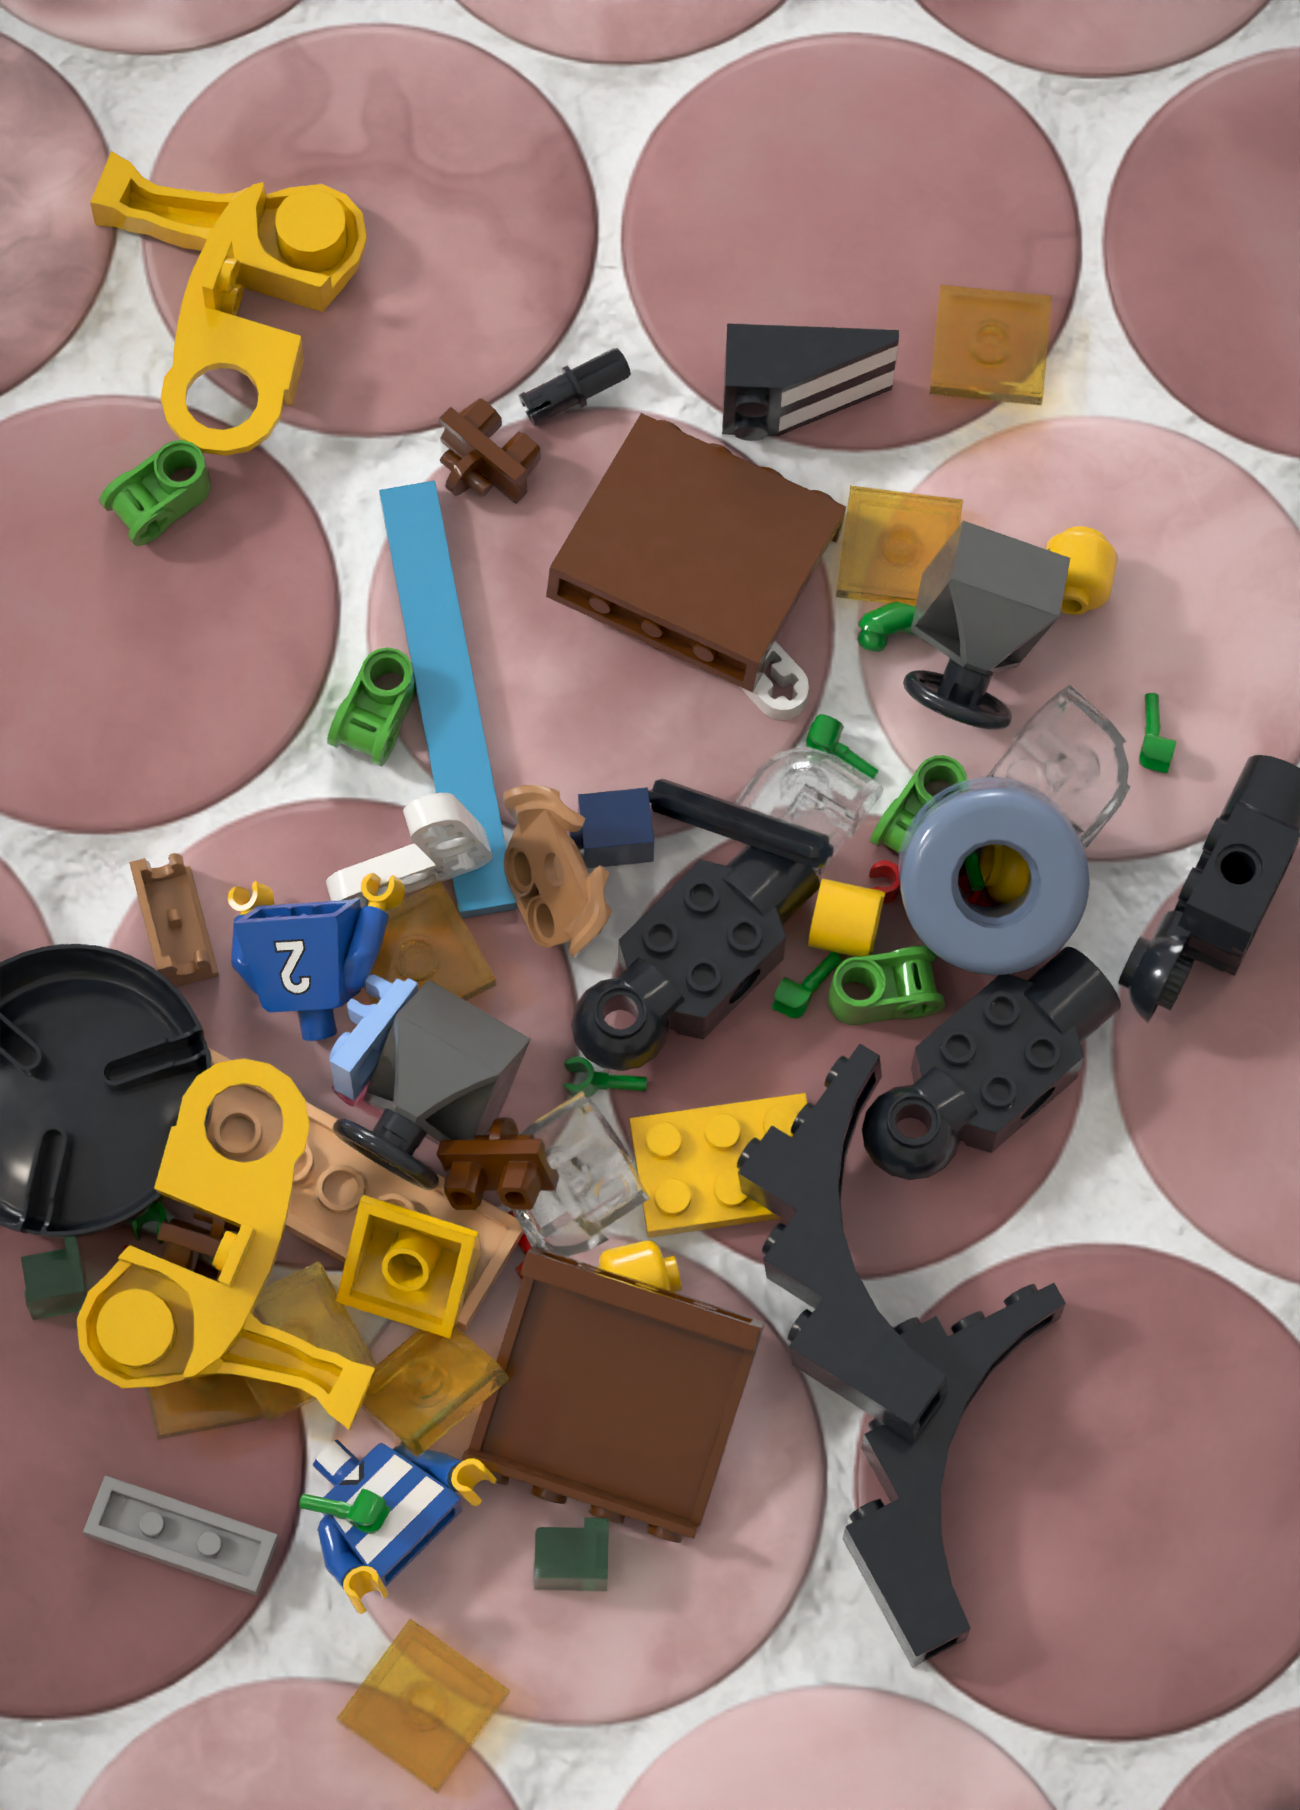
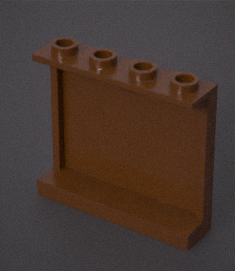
[546,413,846,693]
[461,1247,766,1543]

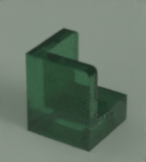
[21,1235,89,1320]
[533,1518,609,1591]

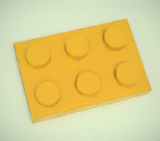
[629,1093,807,1238]

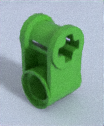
[99,440,211,546]
[327,647,416,767]
[870,755,967,853]
[828,946,946,1025]

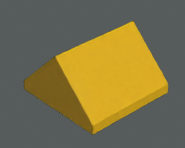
[336,1195,481,1339]

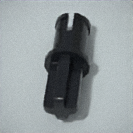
[518,348,631,427]

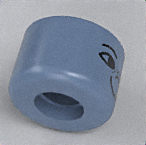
[898,777,1090,975]

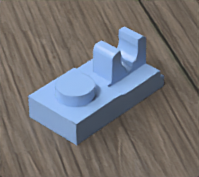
[329,974,419,1101]

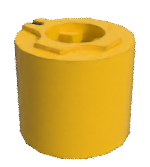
[808,878,885,957]

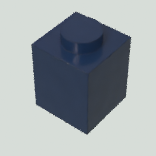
[569,787,654,869]

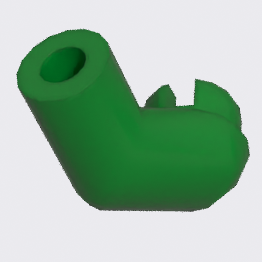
[857,602,919,652]

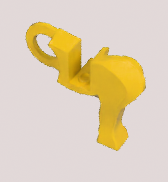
[90,151,367,456]
[77,1058,376,1430]

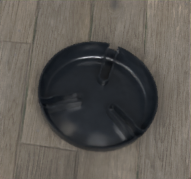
[0,944,214,1239]

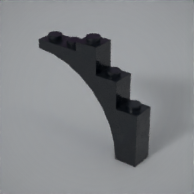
[737,1044,948,1443]
[842,1283,1066,1668]

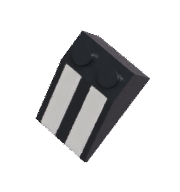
[722,323,899,441]

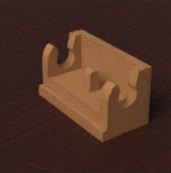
[129,853,219,987]

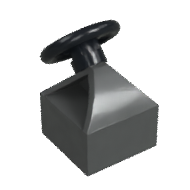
[903,521,1070,730]
[333,980,531,1190]

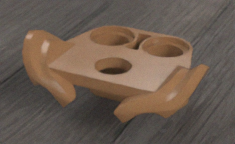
[503,785,612,958]

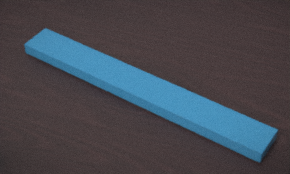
[379,480,517,919]

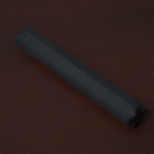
[648,779,834,869]

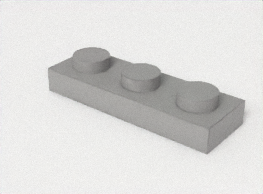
[83,1475,279,1596]

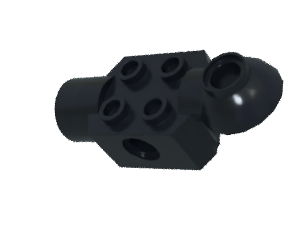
[1118,755,1300,1023]
[571,845,820,1071]
[861,946,1121,1180]

